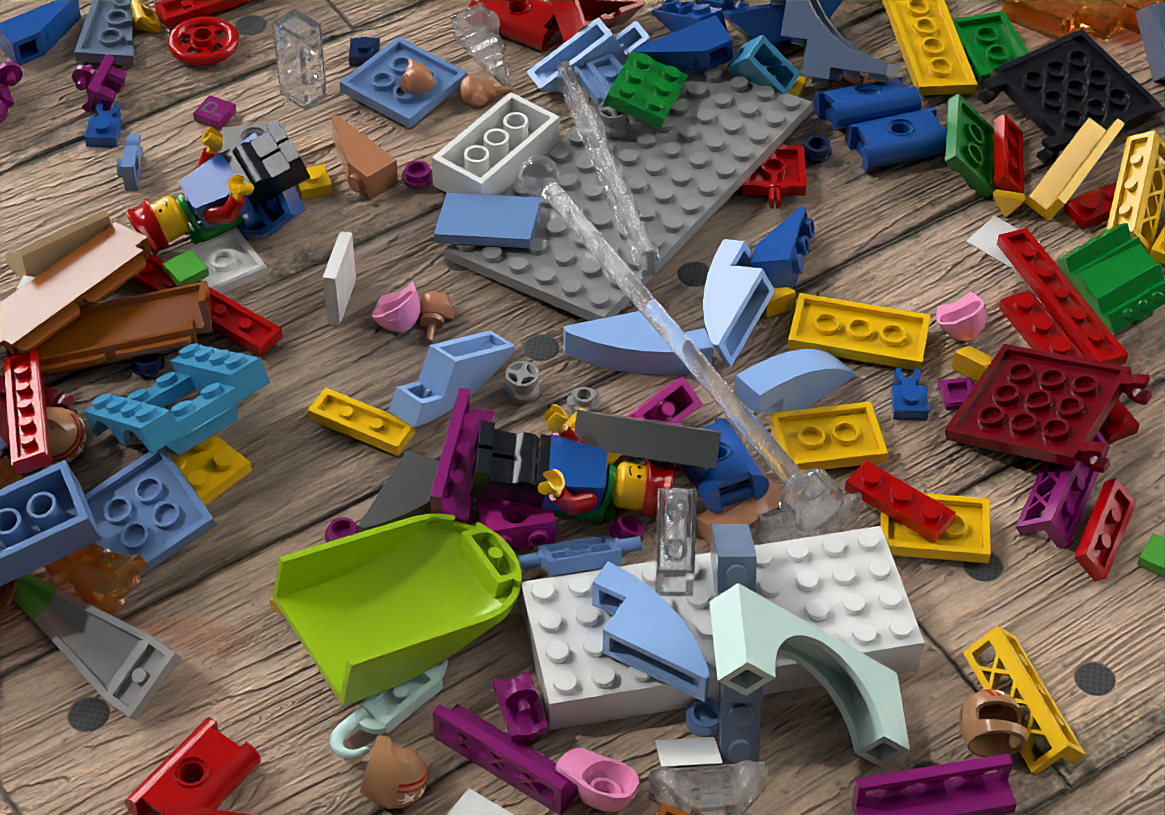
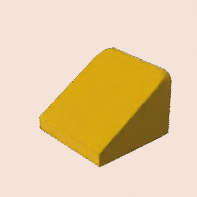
[762,287,797,319]
[952,345,994,381]

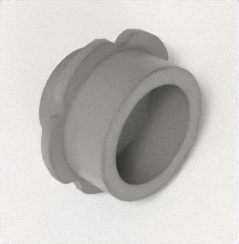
[567,387,601,414]

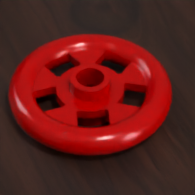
[168,16,239,66]

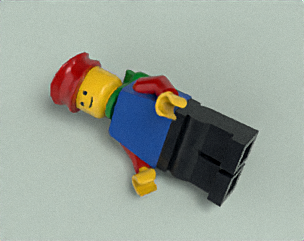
[126,119,311,257]
[470,404,675,523]

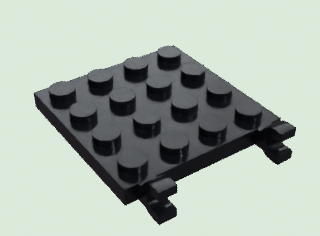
[977,29,1161,164]

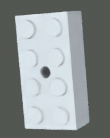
[432,92,560,195]

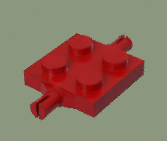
[742,144,806,209]

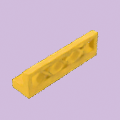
[1024,118,1125,221]
[1106,130,1165,254]
[963,625,1086,775]

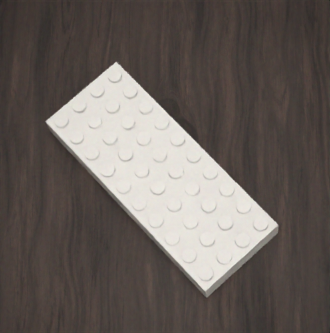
[521,526,924,730]

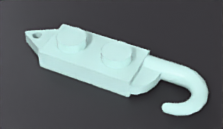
[330,658,448,760]

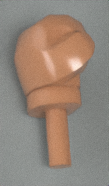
[400,58,435,94]
[460,75,513,107]
[420,292,456,344]

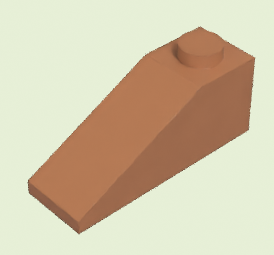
[331,114,398,201]

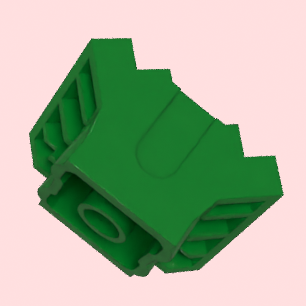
[1057,223,1165,333]

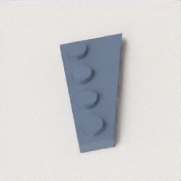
[74,0,135,65]

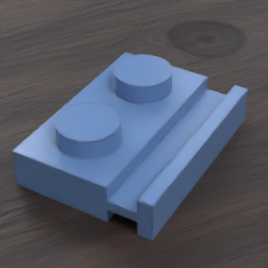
[572,53,623,107]

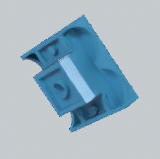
[83,343,271,455]

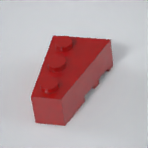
[550,0,646,43]

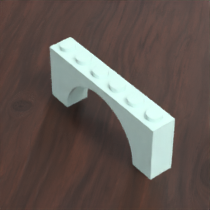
[709,583,910,767]

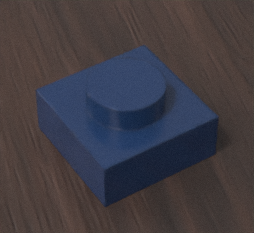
[349,37,380,66]

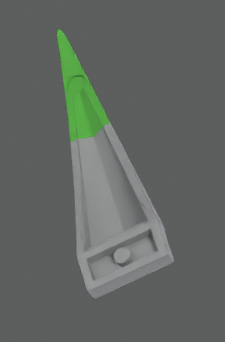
[13,573,181,721]

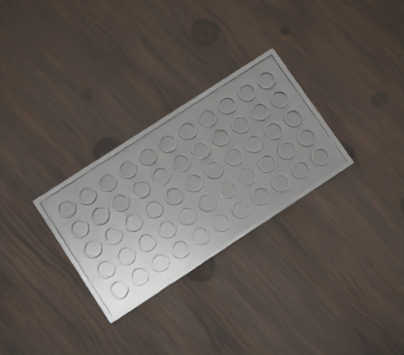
[444,67,812,321]

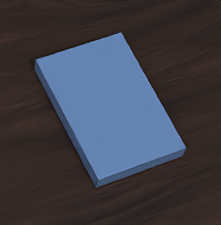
[434,192,542,248]

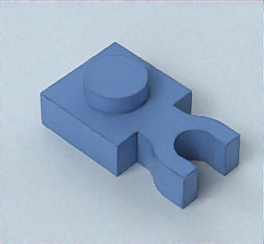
[117,134,143,190]

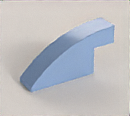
[527,17,653,93]
[703,239,775,366]
[563,307,713,375]
[389,330,516,428]
[734,349,855,416]
[592,561,710,702]

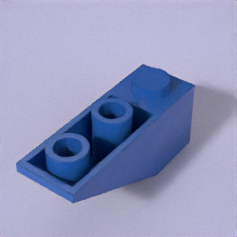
[0,0,81,65]
[651,0,728,32]
[634,15,733,71]
[750,206,815,288]

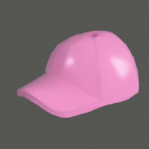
[371,280,421,333]
[936,292,986,342]
[555,748,640,813]

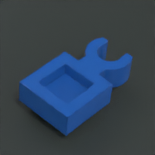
[85,103,122,147]
[891,367,929,420]

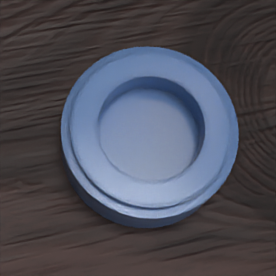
[685,698,719,737]

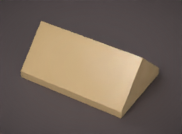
[5,210,111,279]

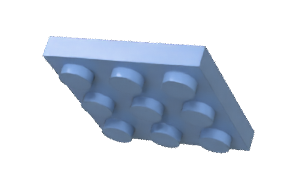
[340,37,468,128]
[84,447,218,587]

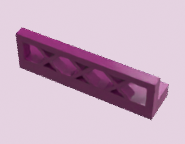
[430,388,495,524]
[1015,431,1110,547]
[433,704,579,815]
[851,753,1017,815]

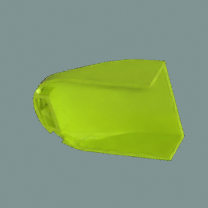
[272,513,522,706]

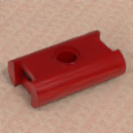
[466,0,560,52]
[124,717,261,815]

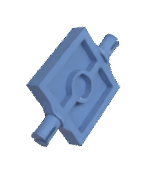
[516,534,642,577]

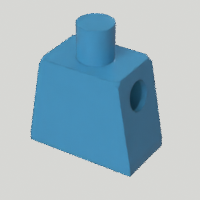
[727,35,801,95]

